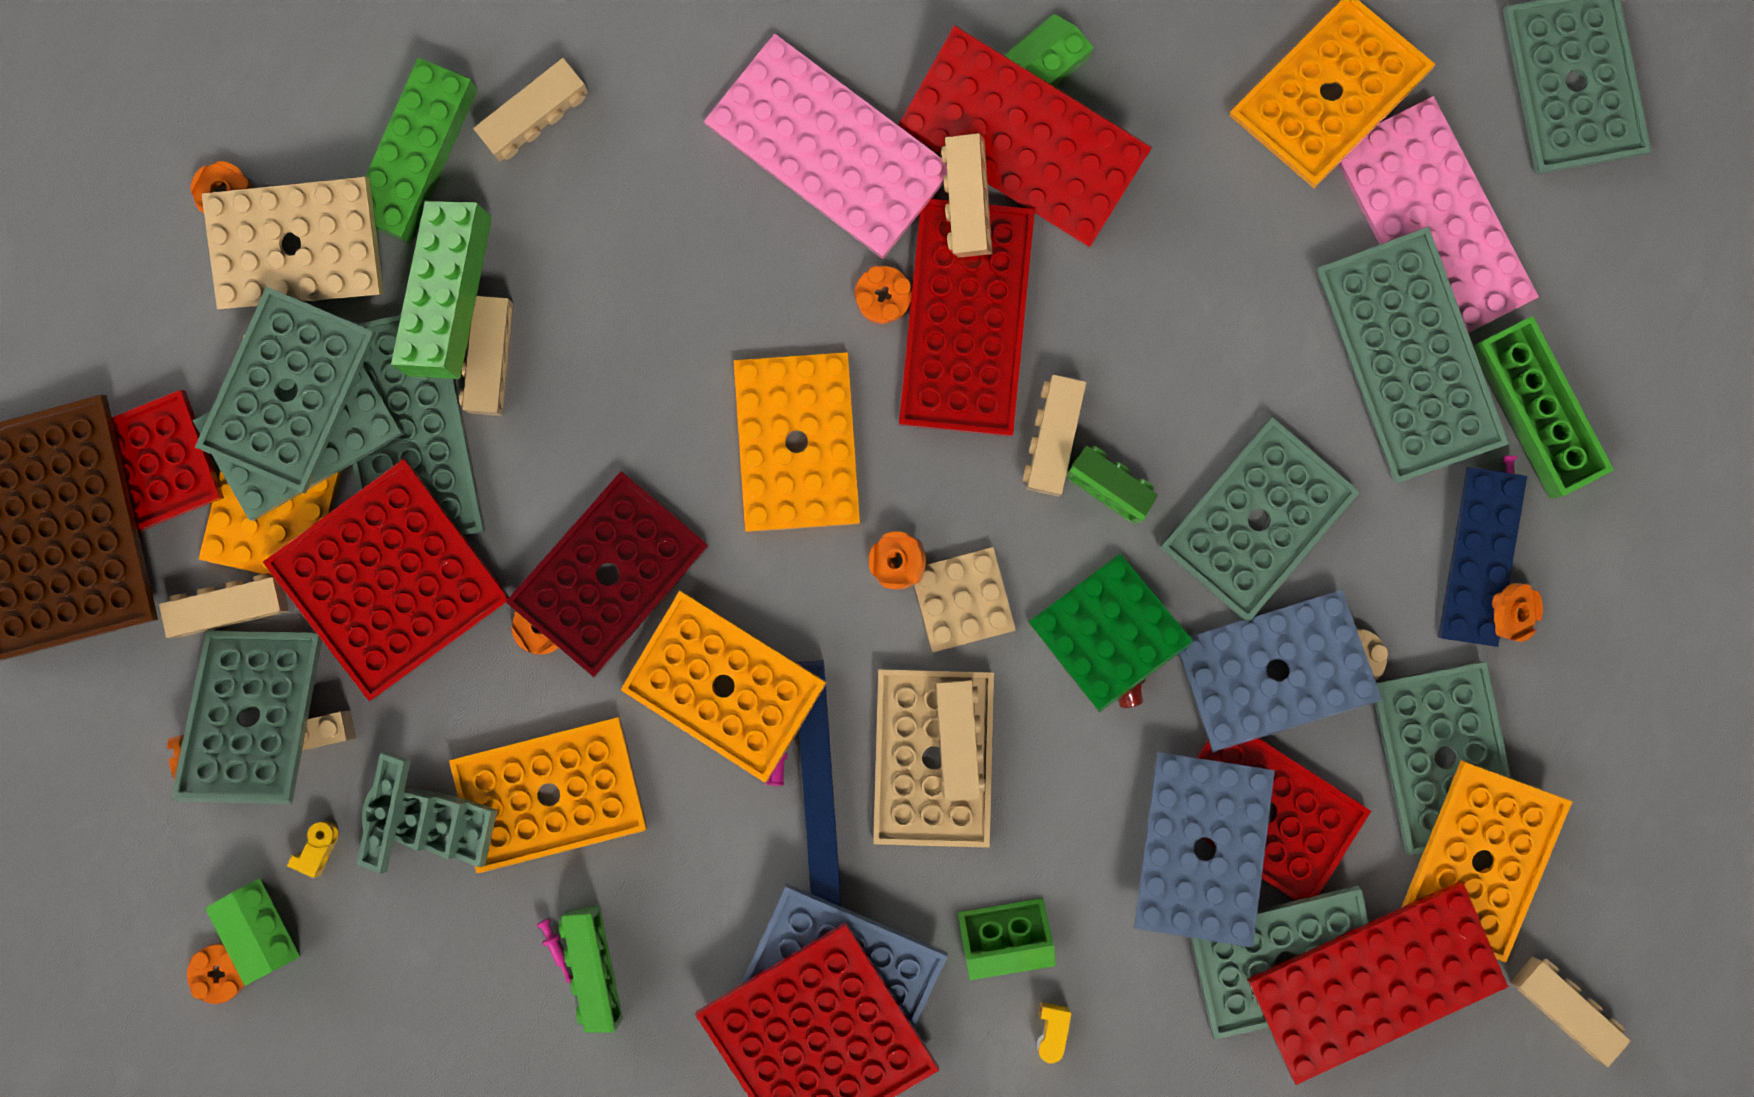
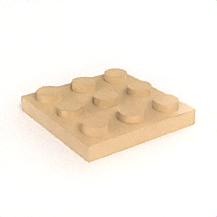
[914,547,1016,653]

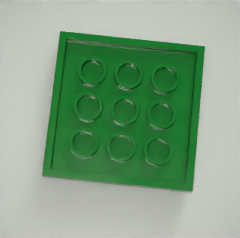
[1029,553,1193,713]

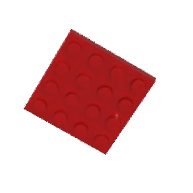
[112,390,224,532]

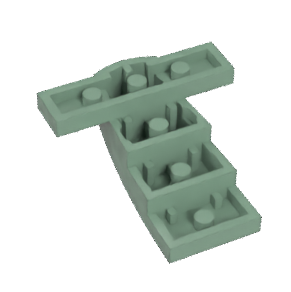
[356,752,497,874]

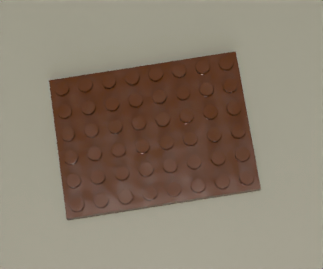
[0,394,158,661]

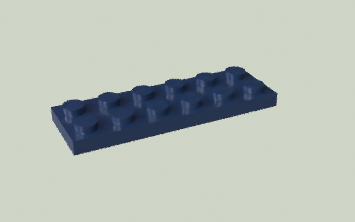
[1438,467,1527,647]

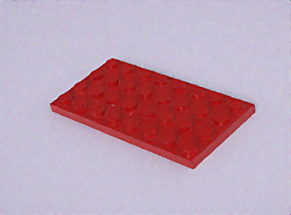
[898,25,1152,247]
[899,199,1035,437]
[1247,881,1508,1085]

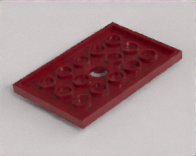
[506,471,709,678]

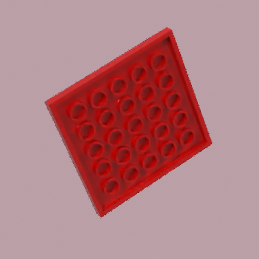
[263,459,509,702]
[695,922,939,1097]

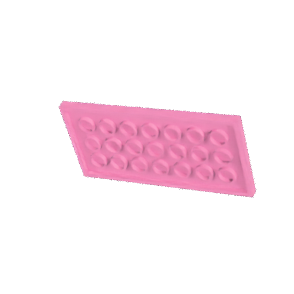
[704,33,948,259]
[1338,96,1539,333]

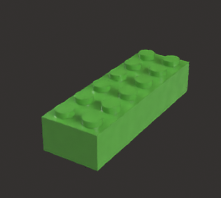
[365,57,478,244]
[391,201,492,379]
[1473,316,1614,499]

